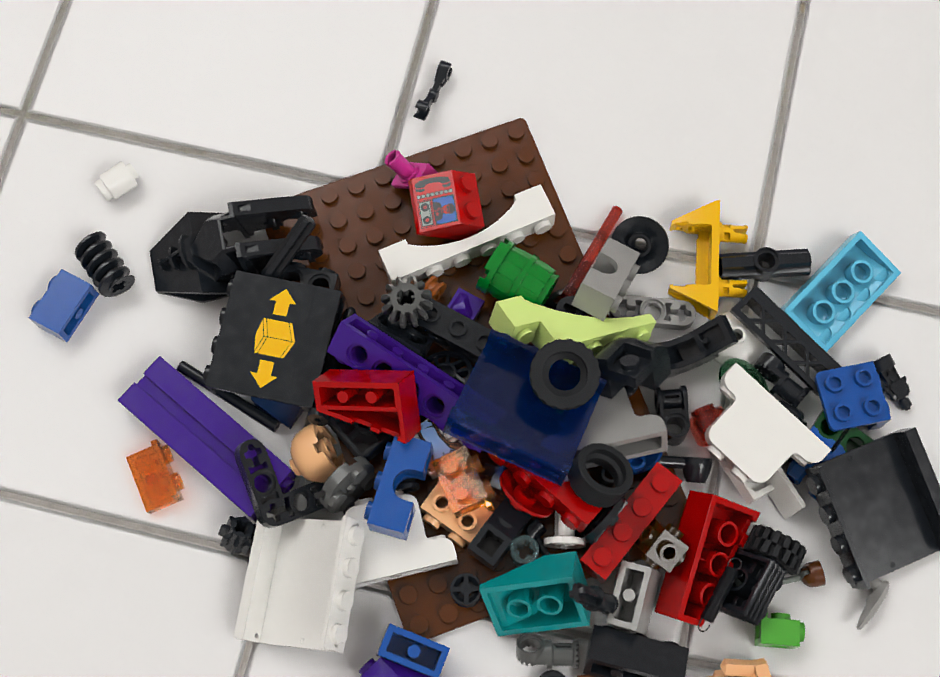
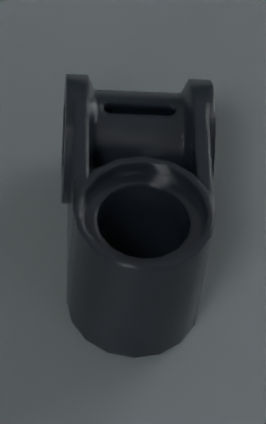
[654,385,690,446]

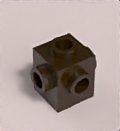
[635,518,690,573]

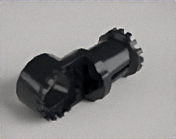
[753,352,810,408]

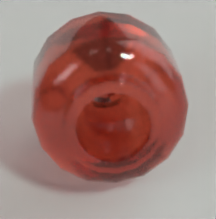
[689,403,724,447]

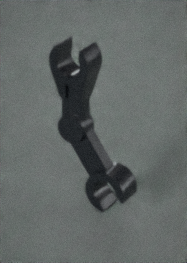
[413,60,453,121]

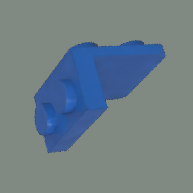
[814,361,891,432]

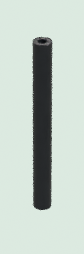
[177,361,281,432]

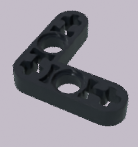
[234,439,325,528]

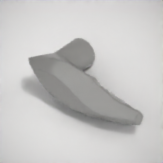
[856,578,889,630]

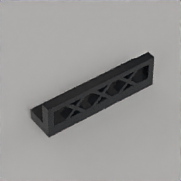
[730,286,842,396]

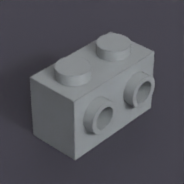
[606,560,662,635]

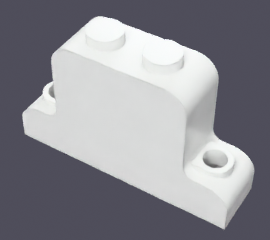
[705,363,831,484]
[344,491,459,589]

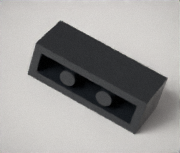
[583,624,689,677]

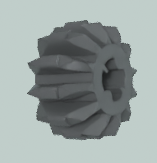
[381,276,433,329]

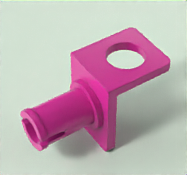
[384,150,438,189]

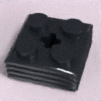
[328,416,394,461]
[719,548,787,626]

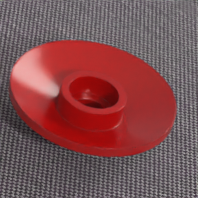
[500,469,554,518]

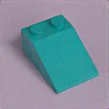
[479,551,591,636]

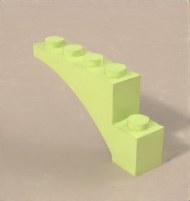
[489,295,656,368]

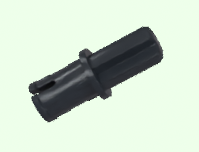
[569,583,618,615]

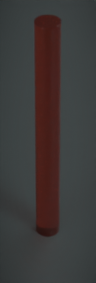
[561,206,623,298]

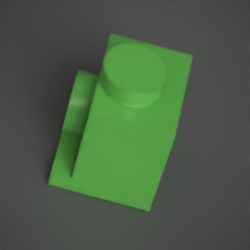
[755,611,805,649]

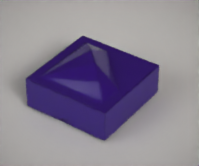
[447,288,485,321]

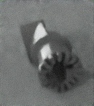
[516,633,580,669]

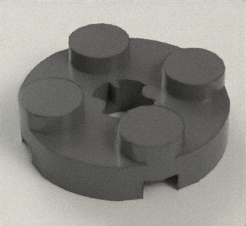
[319,456,376,514]

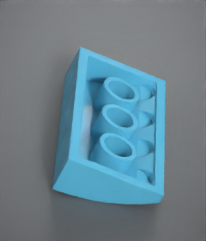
[781,231,901,352]

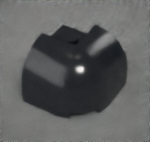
[595,337,671,399]

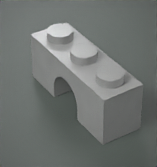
[571,237,640,322]

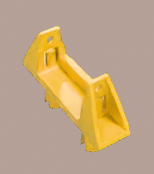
[668,200,748,320]

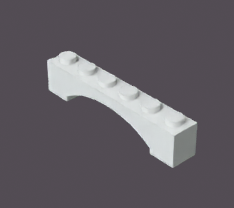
[378,184,555,286]

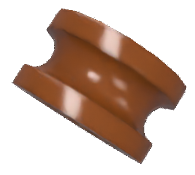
[424,275,447,301]

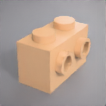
[420,477,493,548]

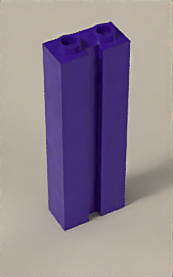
[118,356,297,522]

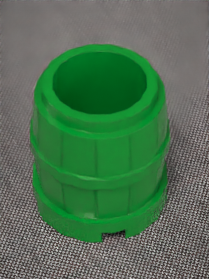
[476,238,560,306]

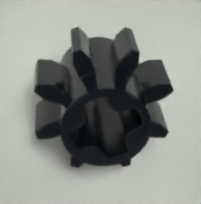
[218,516,256,555]

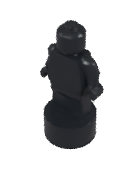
[874,353,912,411]

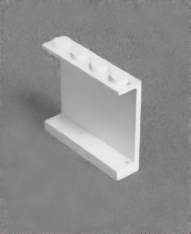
[233,512,366,653]

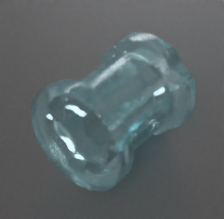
[510,535,539,567]

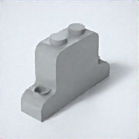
[540,387,668,476]

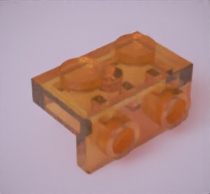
[431,446,496,518]

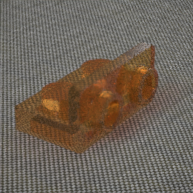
[126,439,185,514]

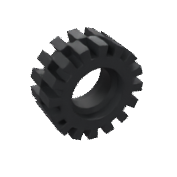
[743,525,807,575]

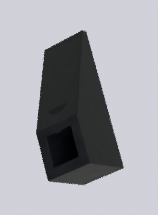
[467,497,533,572]

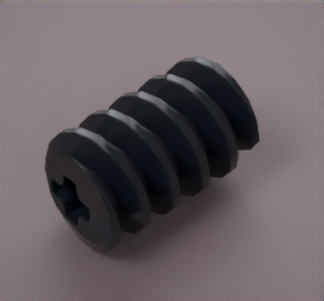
[74,231,135,297]

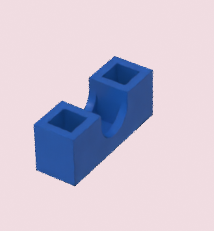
[364,436,434,540]

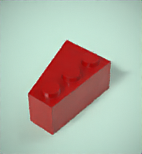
[312,369,421,444]

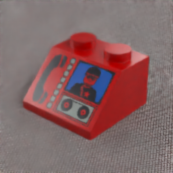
[408,170,485,240]

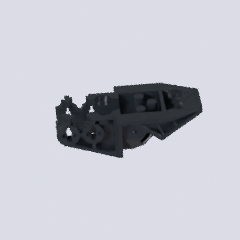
[150,195,324,303]

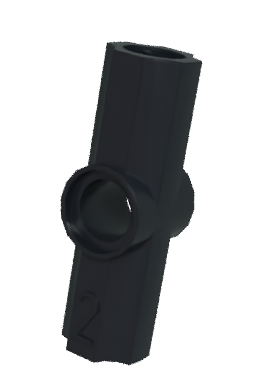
[719,247,812,282]

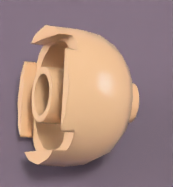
[289,423,346,483]

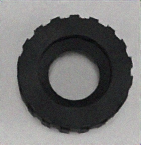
[529,339,601,411]

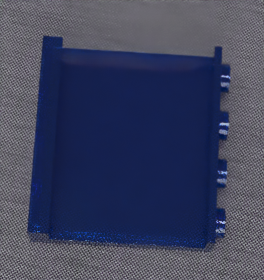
[443,329,607,486]

